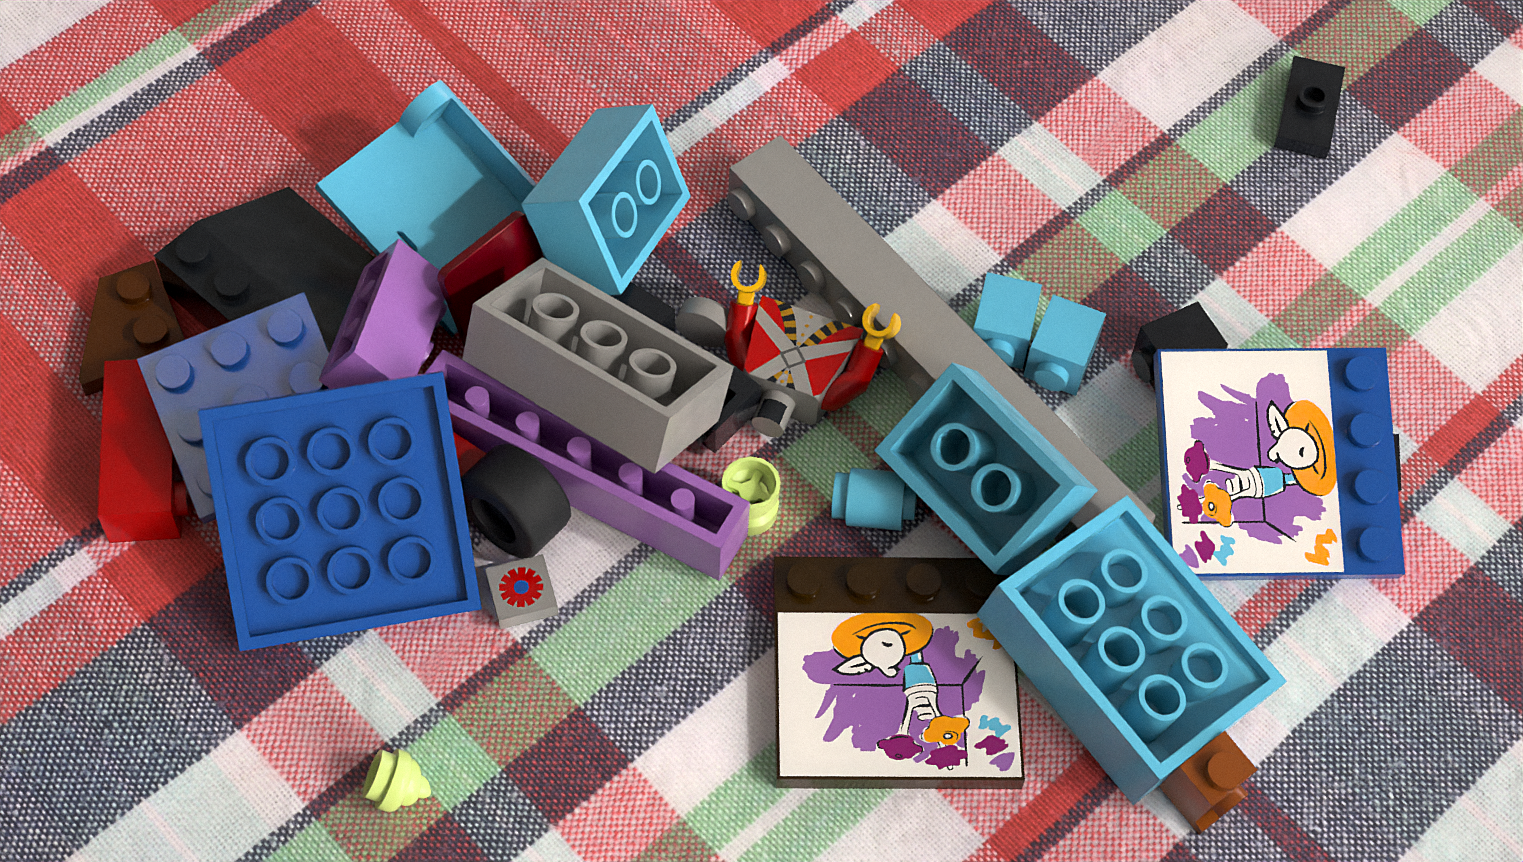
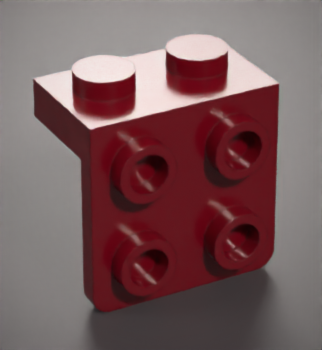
[437,211,544,347]

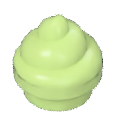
[363,749,431,812]

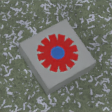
[485,554,558,629]

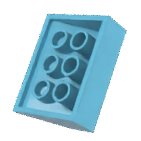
[976,495,1287,805]

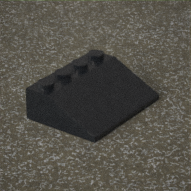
[154,187,375,352]

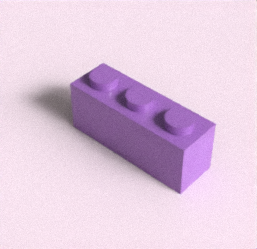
[319,239,447,389]

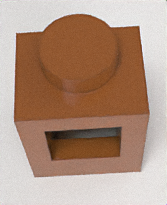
[1159,731,1258,835]

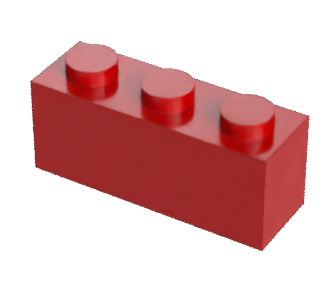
[97,359,192,543]

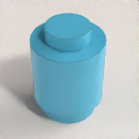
[832,468,917,531]

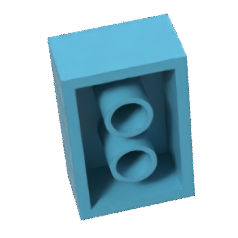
[521,104,691,295]
[874,362,1098,576]

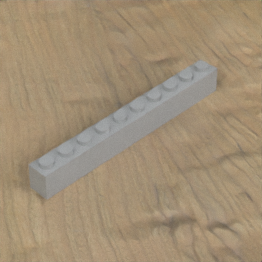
[727,135,1156,543]

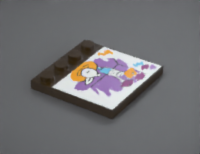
[773,556,1025,789]

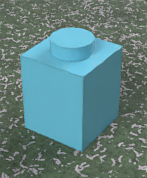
[973,272,1042,369]
[1023,295,1106,396]

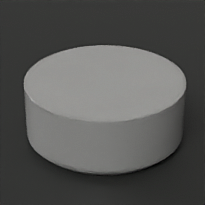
[675,297,729,348]

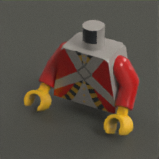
[724,260,901,437]

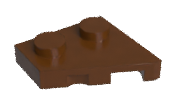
[79,260,185,396]

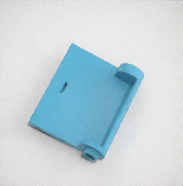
[315,80,546,337]

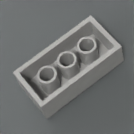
[462,257,734,474]

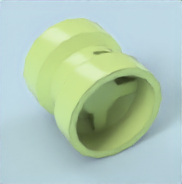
[721,456,781,536]

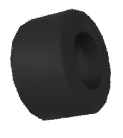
[461,444,571,559]

